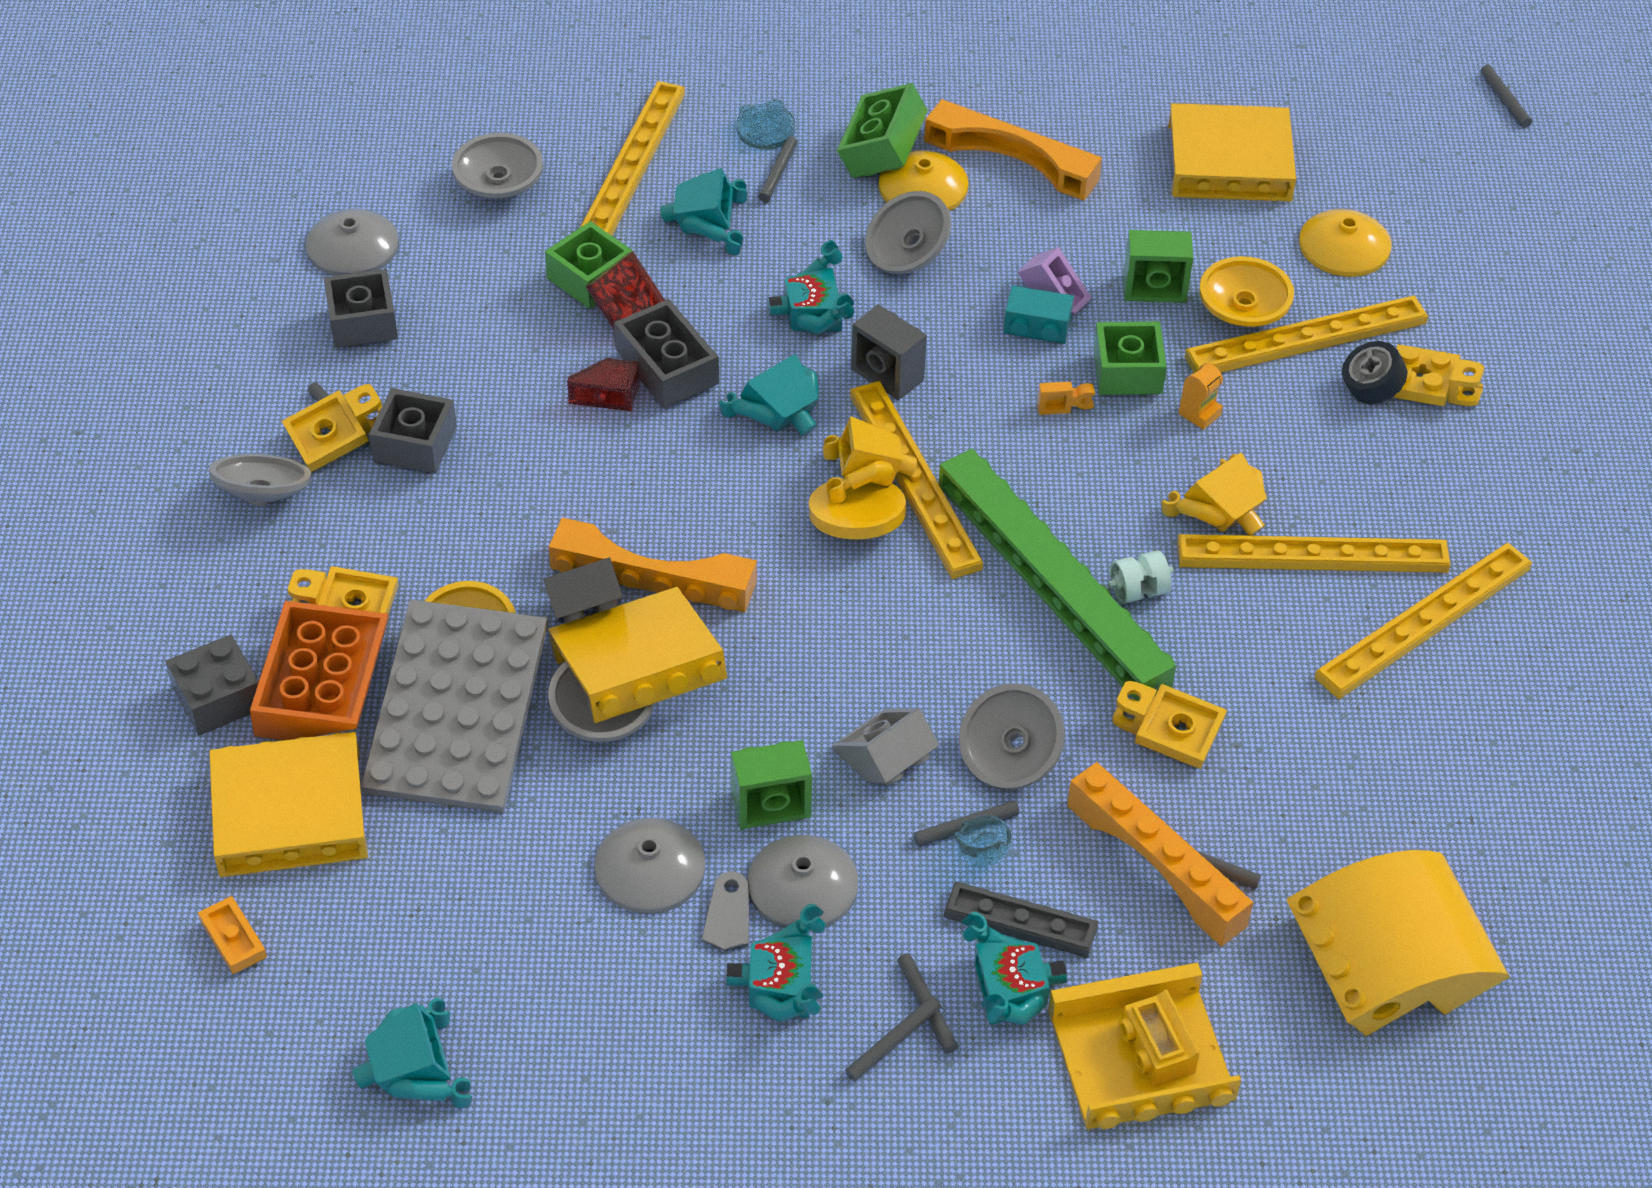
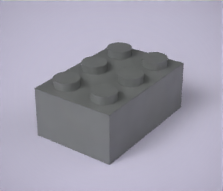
[614,299,719,408]

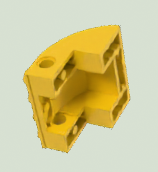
[1286,850,1510,1036]

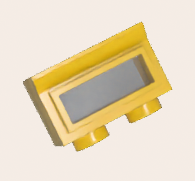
[1119,989,1200,1086]

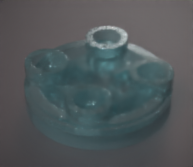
[736,99,795,150]

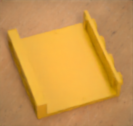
[1168,103,1296,202]
[548,587,727,723]
[209,732,368,877]
[1048,962,1241,1130]

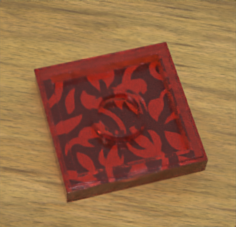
[586,251,665,329]

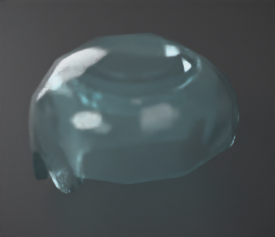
[955,815,1013,866]

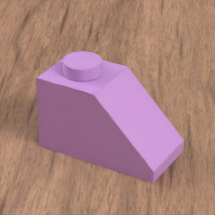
[1017,247,1092,316]

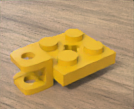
[1393,344,1484,407]
[282,384,382,472]
[287,566,398,615]
[1112,681,1227,769]

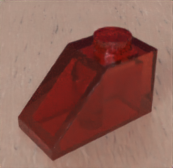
[567,358,640,412]

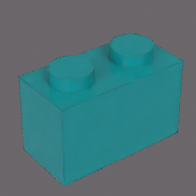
[1003,285,1074,344]

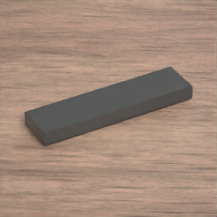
[944,881,1099,958]

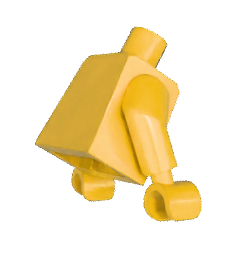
[822,416,917,504]
[1161,452,1267,536]

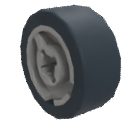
[1342,341,1408,404]

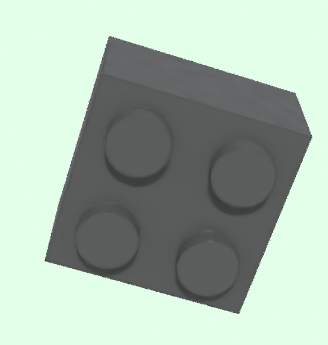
[324,269,398,348]
[851,304,927,400]
[369,388,457,474]
[543,557,623,623]
[165,634,259,736]

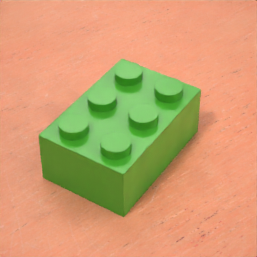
[837,83,928,178]

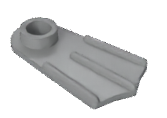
[702,871,749,952]

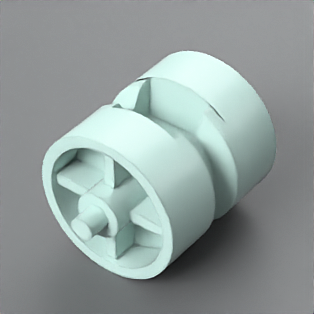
[1108,550,1174,604]

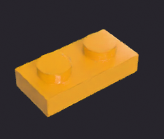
[198,896,267,975]

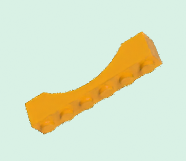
[924,99,1102,201]
[549,517,757,612]
[1067,762,1253,947]

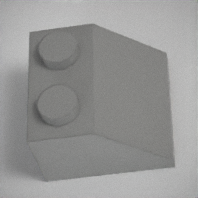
[832,708,939,785]

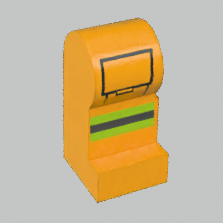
[1178,363,1223,430]

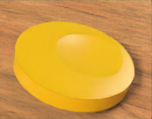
[809,477,906,540]

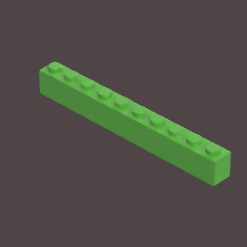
[938,449,1176,701]

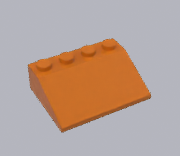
[250,601,389,740]

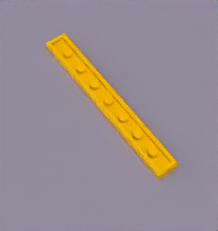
[580,81,685,236]
[1184,295,1428,373]
[850,381,983,579]
[1177,534,1451,573]
[1314,542,1533,700]

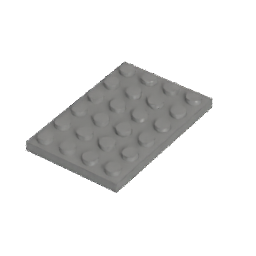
[361,599,548,813]

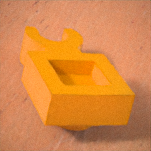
[1037,381,1095,415]

